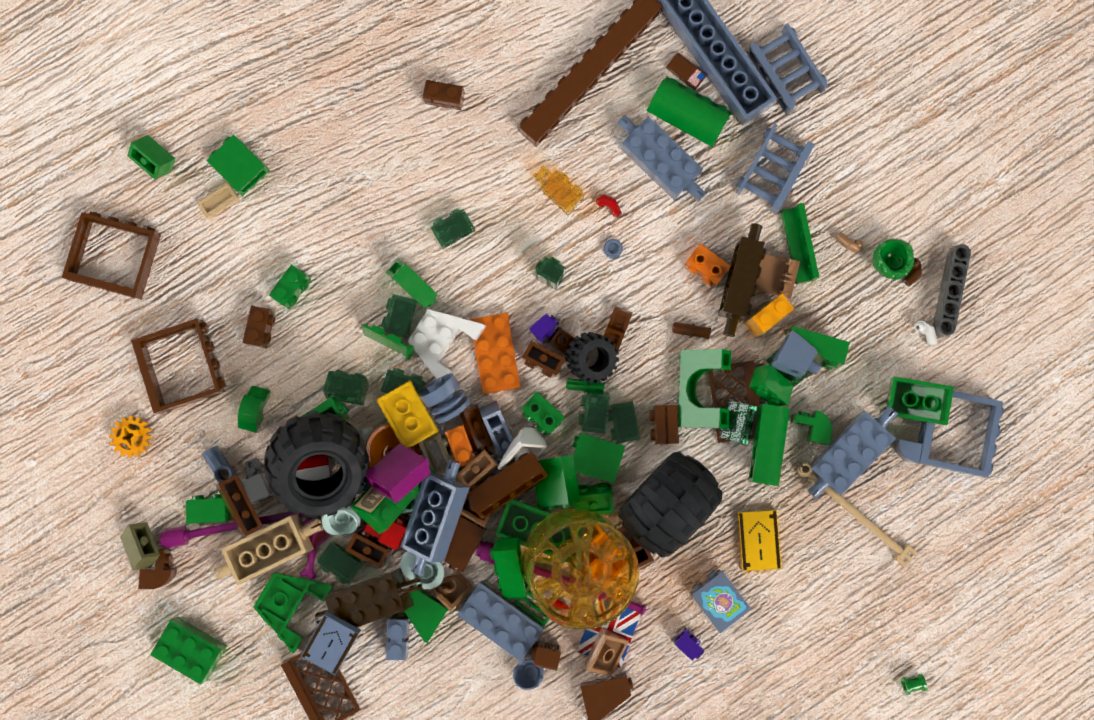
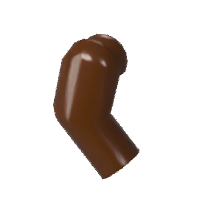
[903,257,922,287]

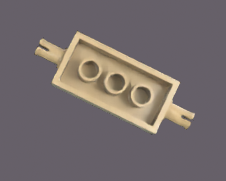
[214,514,323,585]

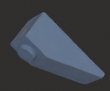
[479,401,513,460]

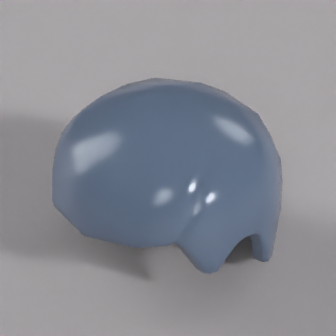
[513,659,544,690]

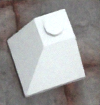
[498,427,548,470]

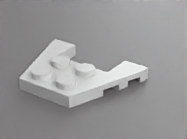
[408,309,486,379]

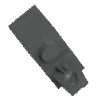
[242,458,274,503]

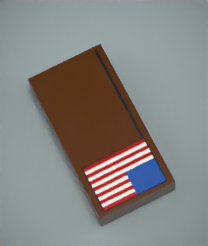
[666,52,707,91]

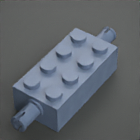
[617,115,707,202]
[807,406,898,499]
[400,459,470,575]

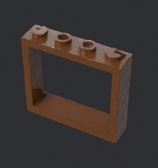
[61,212,161,300]
[131,318,226,414]

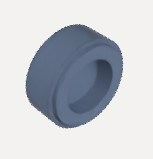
[603,239,623,259]

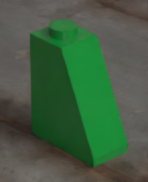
[385,259,438,308]
[404,589,448,643]

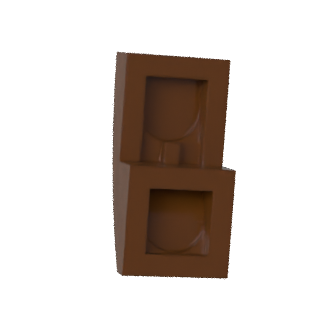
[604,306,633,350]

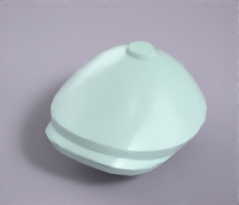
[321,506,361,535]

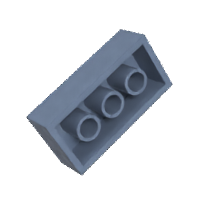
[457,580,544,661]

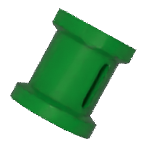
[901,674,927,695]

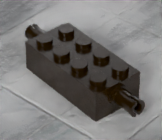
[718,223,766,337]
[315,568,422,627]

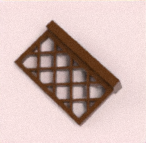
[709,360,760,443]
[281,652,361,720]

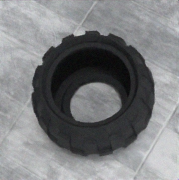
[264,411,369,518]
[618,451,723,558]

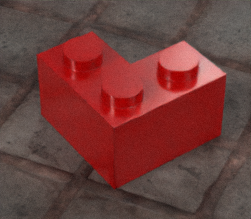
[364,516,409,550]

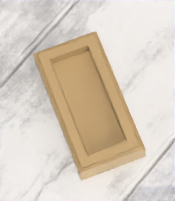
[197,183,240,220]

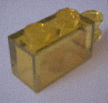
[533,165,584,215]

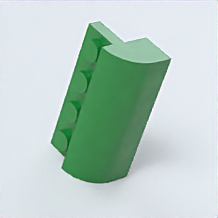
[646,76,732,147]
[748,404,790,486]

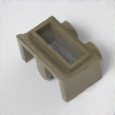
[418,433,455,474]

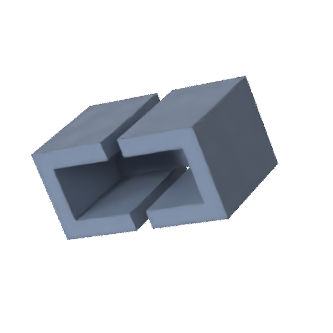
[386,616,410,660]

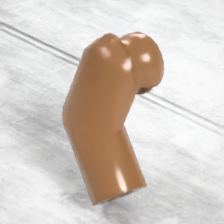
[835,232,863,253]

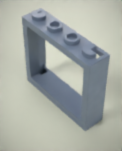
[917,391,1004,478]

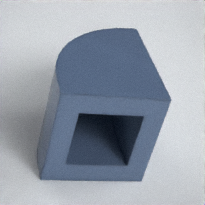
[894,439,923,463]

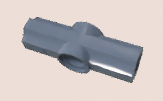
[202,445,247,494]

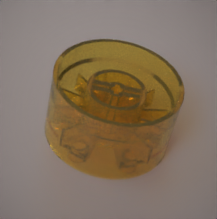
[522,509,639,630]

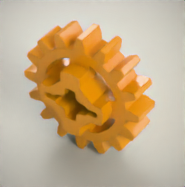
[109,416,154,458]

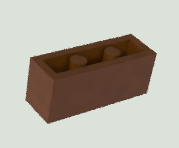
[215,474,263,537]

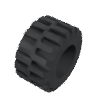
[566,332,619,383]

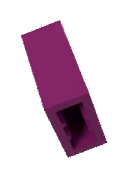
[366,443,431,503]

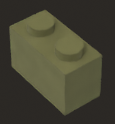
[120,522,160,571]

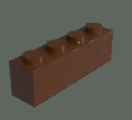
[467,451,548,519]

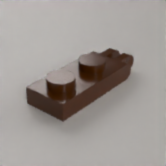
[460,404,492,455]

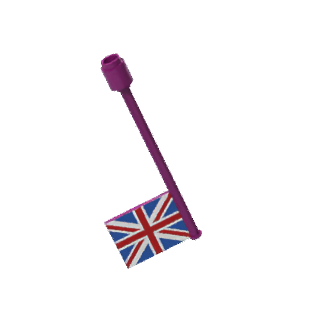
[475,541,646,668]

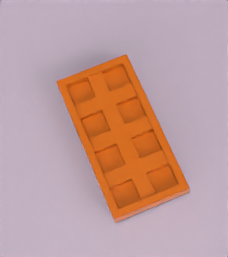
[470,313,521,395]

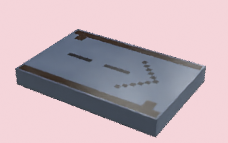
[301,611,361,675]

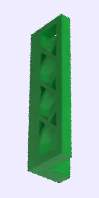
[780,203,820,284]

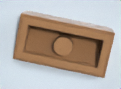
[456,450,498,491]

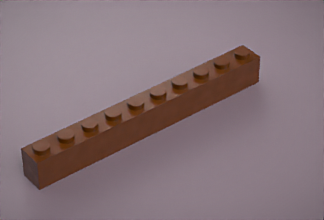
[519,0,662,148]

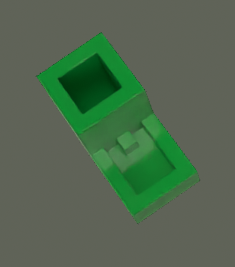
[238,386,270,433]
[791,410,832,445]

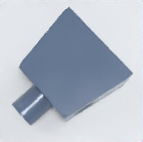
[771,330,822,377]

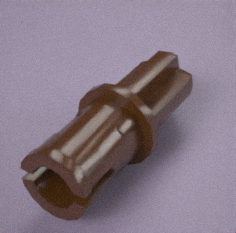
[672,322,711,340]

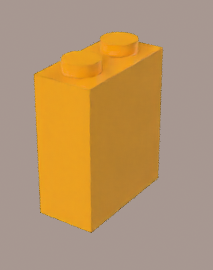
[744,294,795,338]

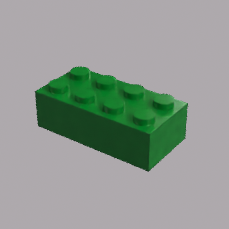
[495,499,583,563]

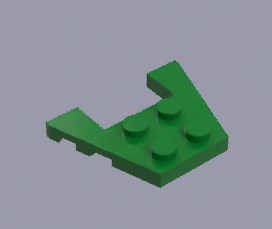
[253,572,334,653]

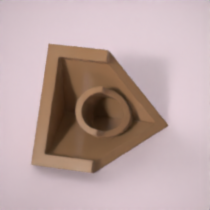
[431,573,474,611]

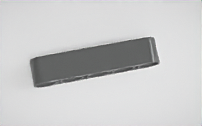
[933,244,971,337]

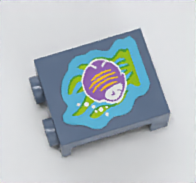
[689,569,751,634]

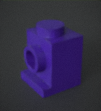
[529,313,559,344]
[673,627,705,661]

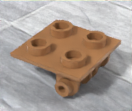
[755,254,800,299]

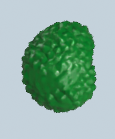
[873,238,914,280]

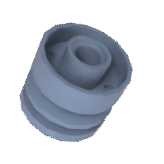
[419,373,471,424]

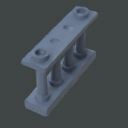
[747,23,828,114]
[736,123,815,214]

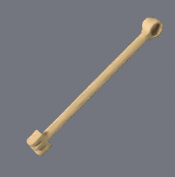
[796,462,918,568]

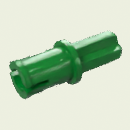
[566,378,605,395]

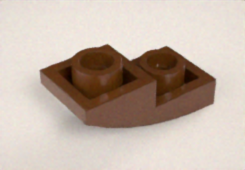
[548,327,591,357]

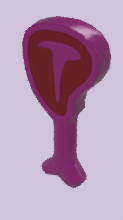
[299,520,330,580]

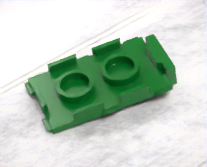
[362,323,414,361]

